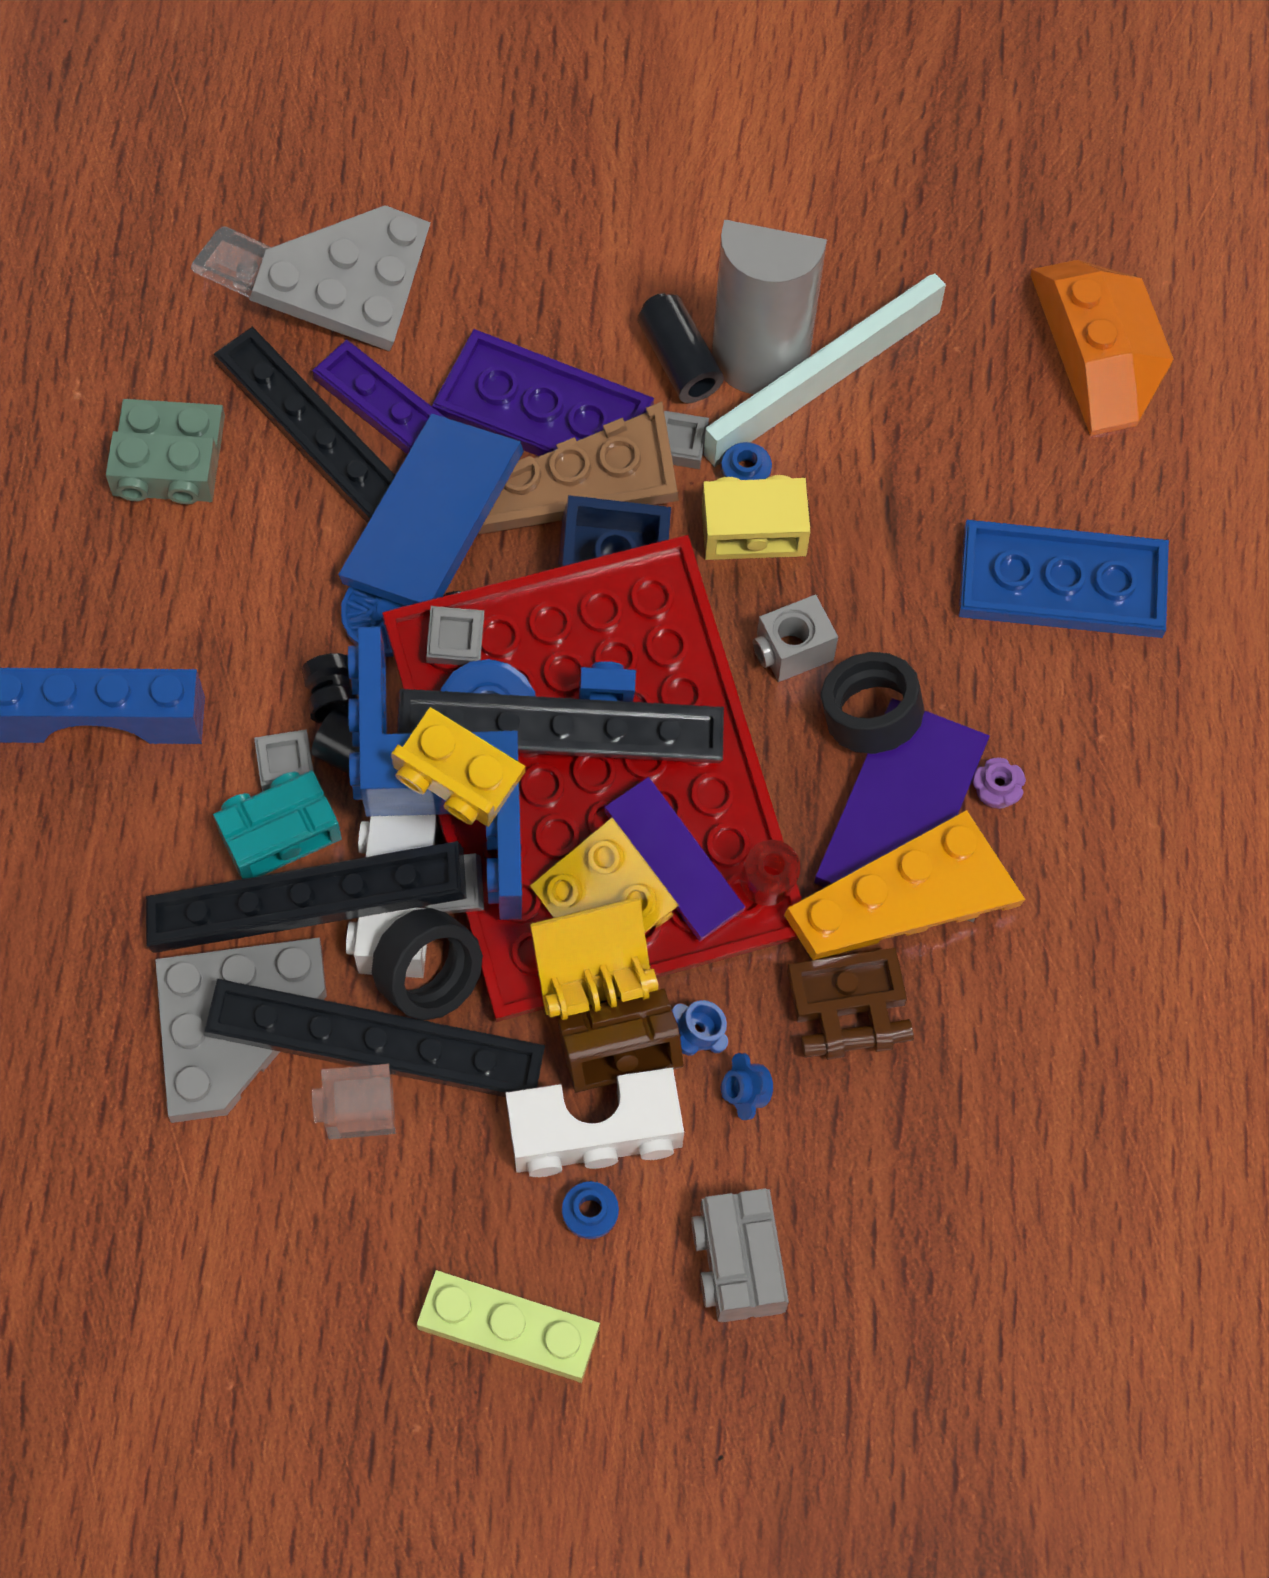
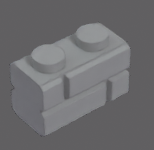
[691,1188,789,1322]

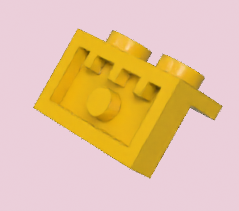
[391,707,525,827]

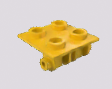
[530,818,679,933]
[530,897,658,1020]

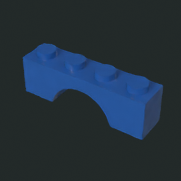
[0,668,205,744]

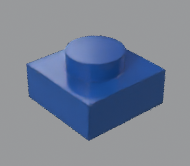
[579,661,636,702]

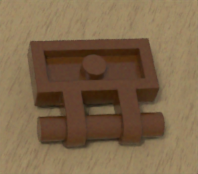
[787,948,914,1060]

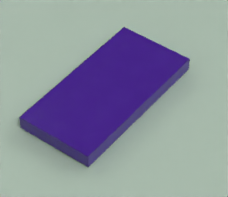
[432,329,654,456]
[814,698,990,887]

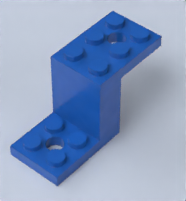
[348,627,522,920]

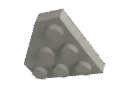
[249,205,431,351]
[155,937,327,1123]

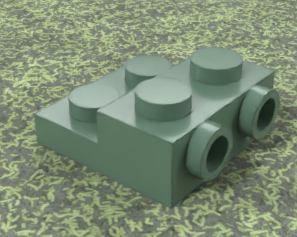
[106,399,225,504]

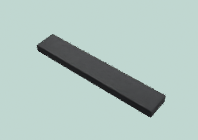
[214,326,396,523]
[397,689,724,763]
[146,841,467,953]
[204,978,545,1097]

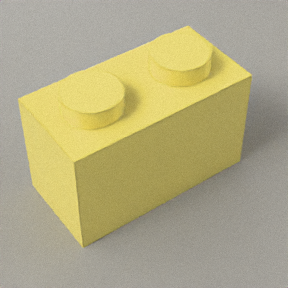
[702,475,810,560]

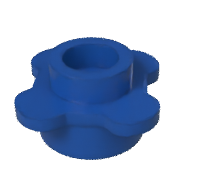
[671,1000,728,1056]
[721,1053,773,1120]

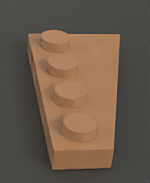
[479,402,679,534]

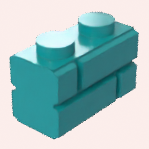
[213,770,342,879]

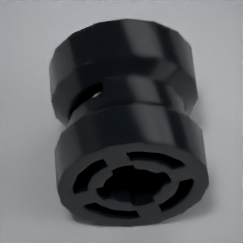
[301,653,359,724]

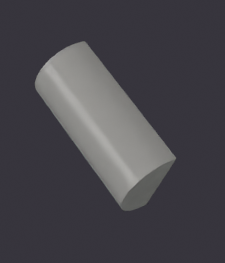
[712,220,827,394]

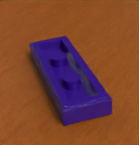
[312,339,446,455]
[604,777,745,942]

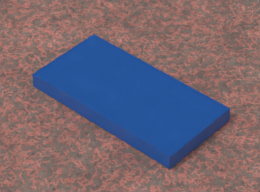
[338,414,524,606]
[958,519,1169,638]

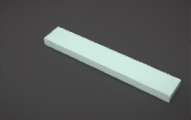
[704,273,946,467]

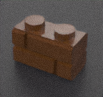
[557,989,684,1093]

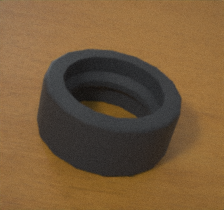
[820,652,925,754]
[371,908,483,1021]

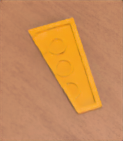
[784,810,1025,960]

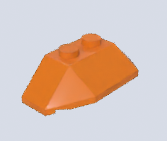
[1030,260,1174,436]

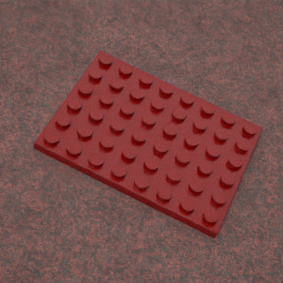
[382,535,802,1022]

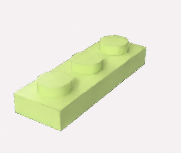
[417,1270,600,1383]

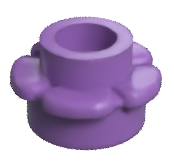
[973,758,1026,809]

